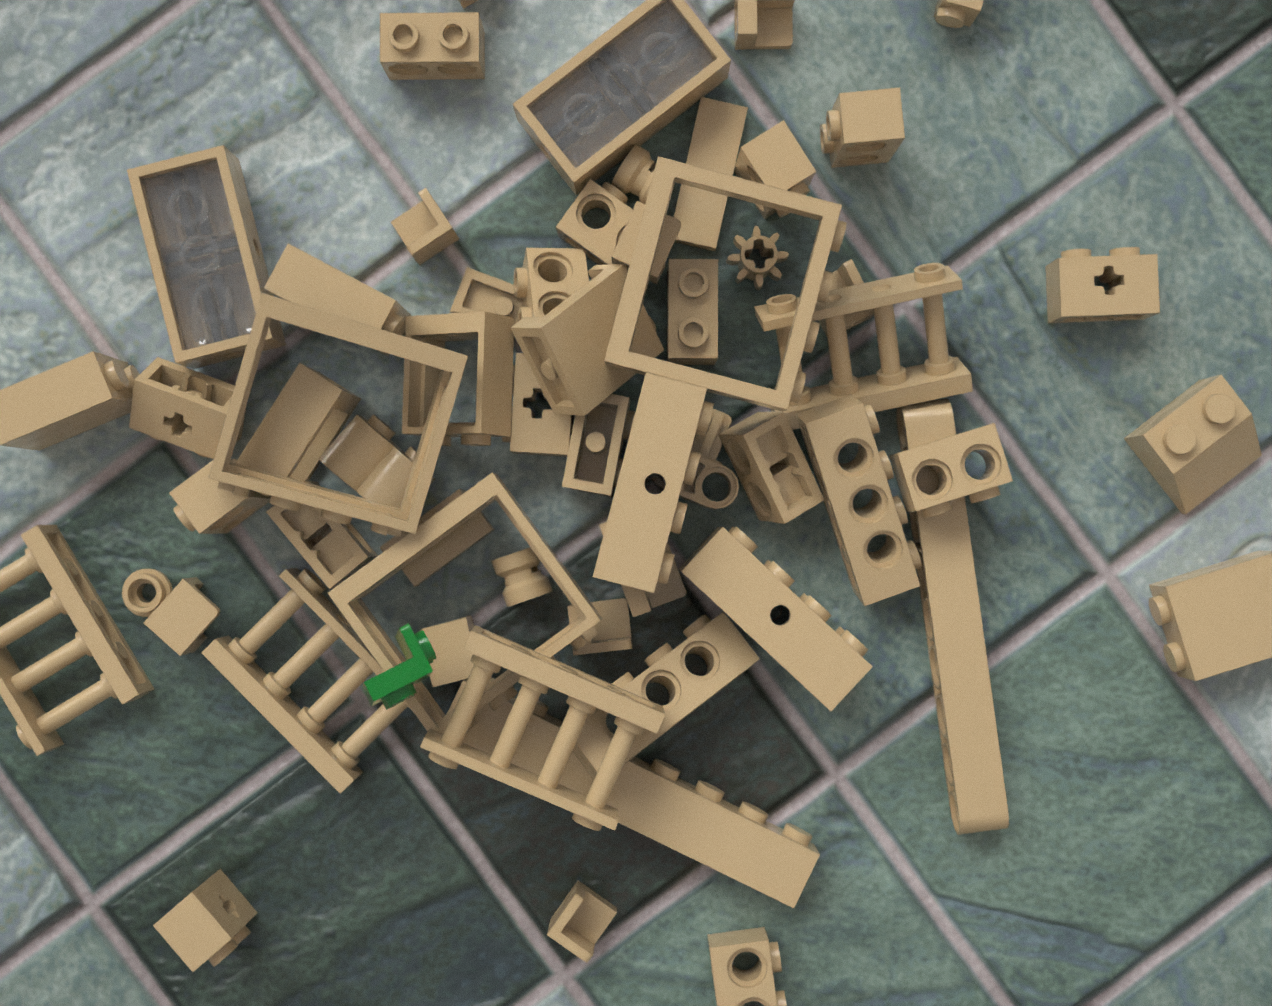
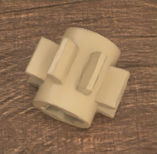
[726,226,789,290]

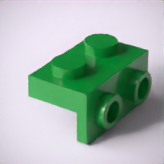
[362,623,437,710]

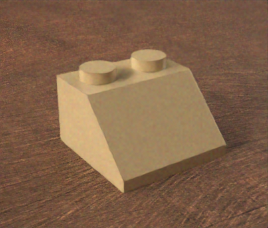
[1124,375,1262,514]

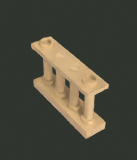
[754,263,973,430]
[0,525,154,756]
[201,568,427,794]
[420,625,666,831]

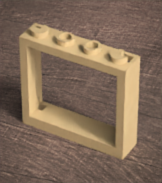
[604,156,847,412]
[209,293,468,537]
[328,472,602,734]

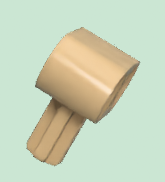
[651,409,739,510]

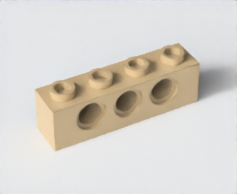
[795,394,922,606]
[573,612,760,780]

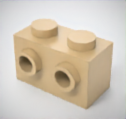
[562,394,636,497]

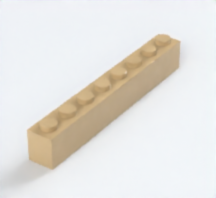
[446,677,820,908]

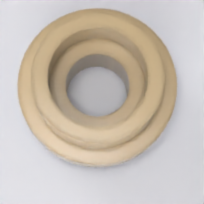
[122,568,173,617]

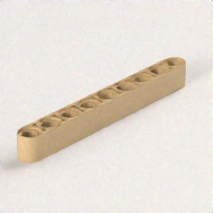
[897,398,1009,835]

